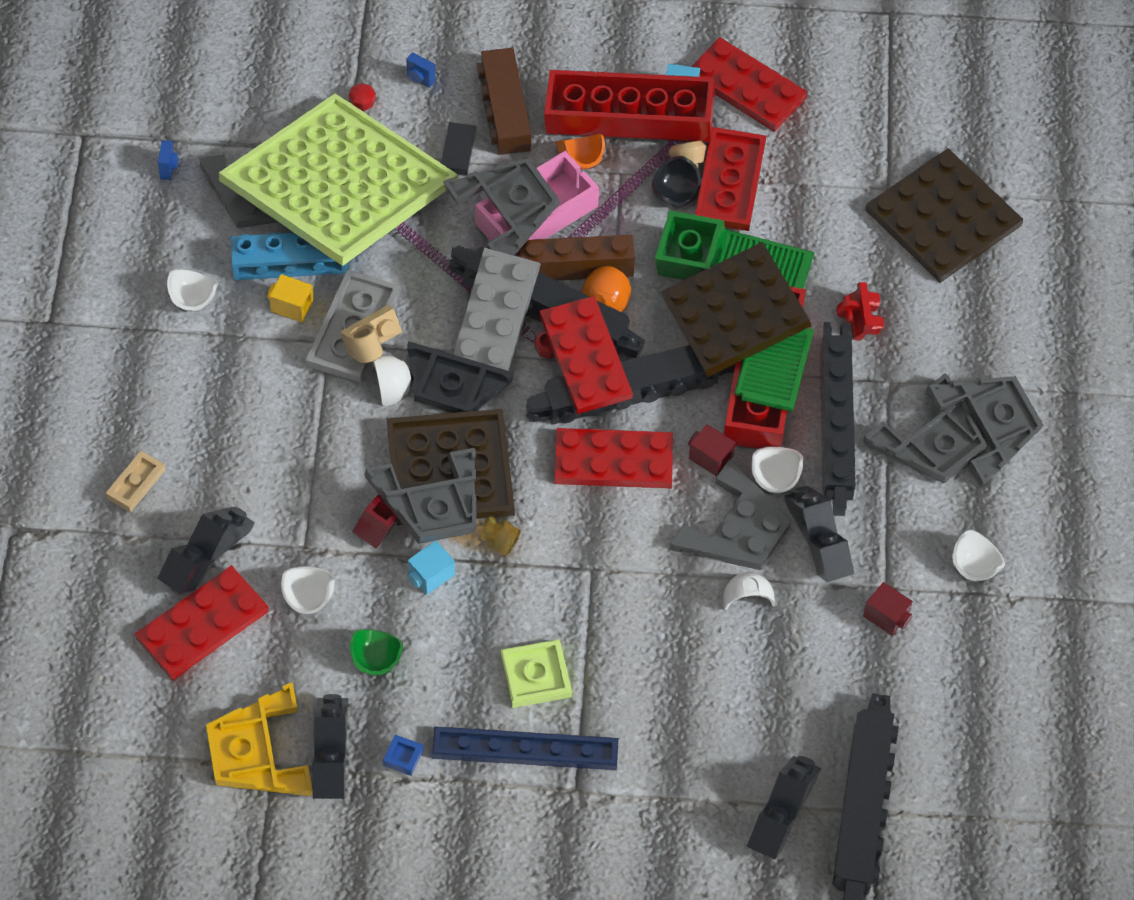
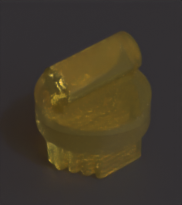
[480,517,521,556]

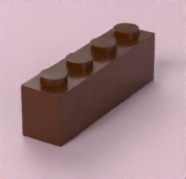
[476,47,531,155]
[519,234,635,281]

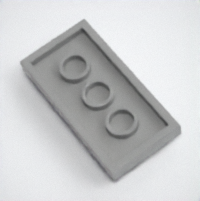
[453,247,541,371]
[305,270,401,383]

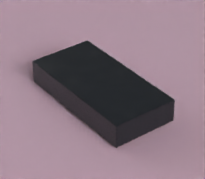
[441,122,476,176]

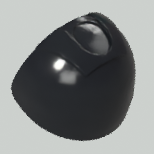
[652,156,701,206]

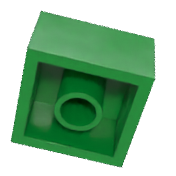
[655,210,726,280]

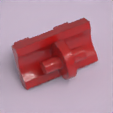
[836,282,884,341]

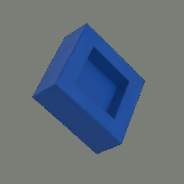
[406,52,435,88]
[158,140,179,180]
[383,734,424,776]

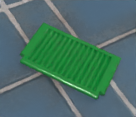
[719,229,815,289]
[734,328,814,412]

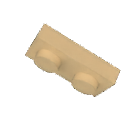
[105,451,166,513]

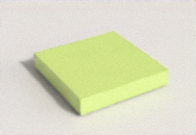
[500,639,572,708]

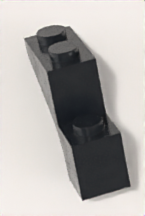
[784,486,855,582]
[157,507,255,594]
[313,694,349,799]
[747,756,821,859]

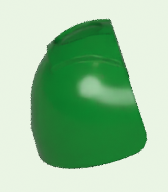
[350,629,403,676]

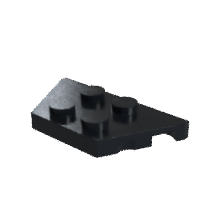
[407,341,514,413]

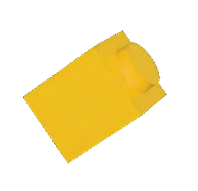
[267,274,314,322]

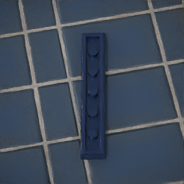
[432,726,619,771]

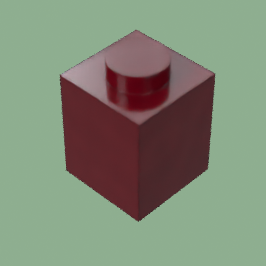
[688,424,736,477]
[352,494,398,549]
[863,582,913,636]

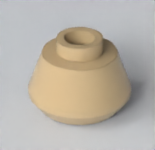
[669,141,706,169]

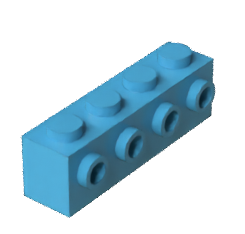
[231,232,347,281]

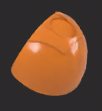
[555,134,605,170]
[581,266,631,312]

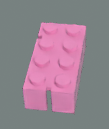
[475,151,599,256]

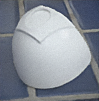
[167,269,218,312]
[372,355,412,406]
[752,447,803,493]
[952,530,1005,581]
[281,566,335,614]
[723,572,775,610]

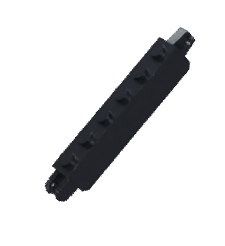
[449,246,645,358]
[820,322,856,516]
[526,345,735,425]
[832,693,899,900]

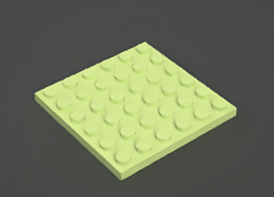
[219,93,458,266]

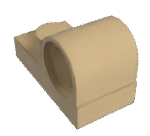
[340,305,402,363]

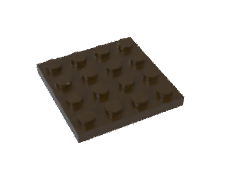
[865,148,1024,283]
[660,242,812,377]
[386,409,515,526]

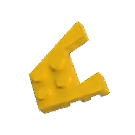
[206,683,313,796]

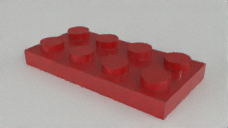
[691,37,807,132]
[695,127,767,231]
[540,296,633,414]
[554,428,673,489]
[135,565,269,681]

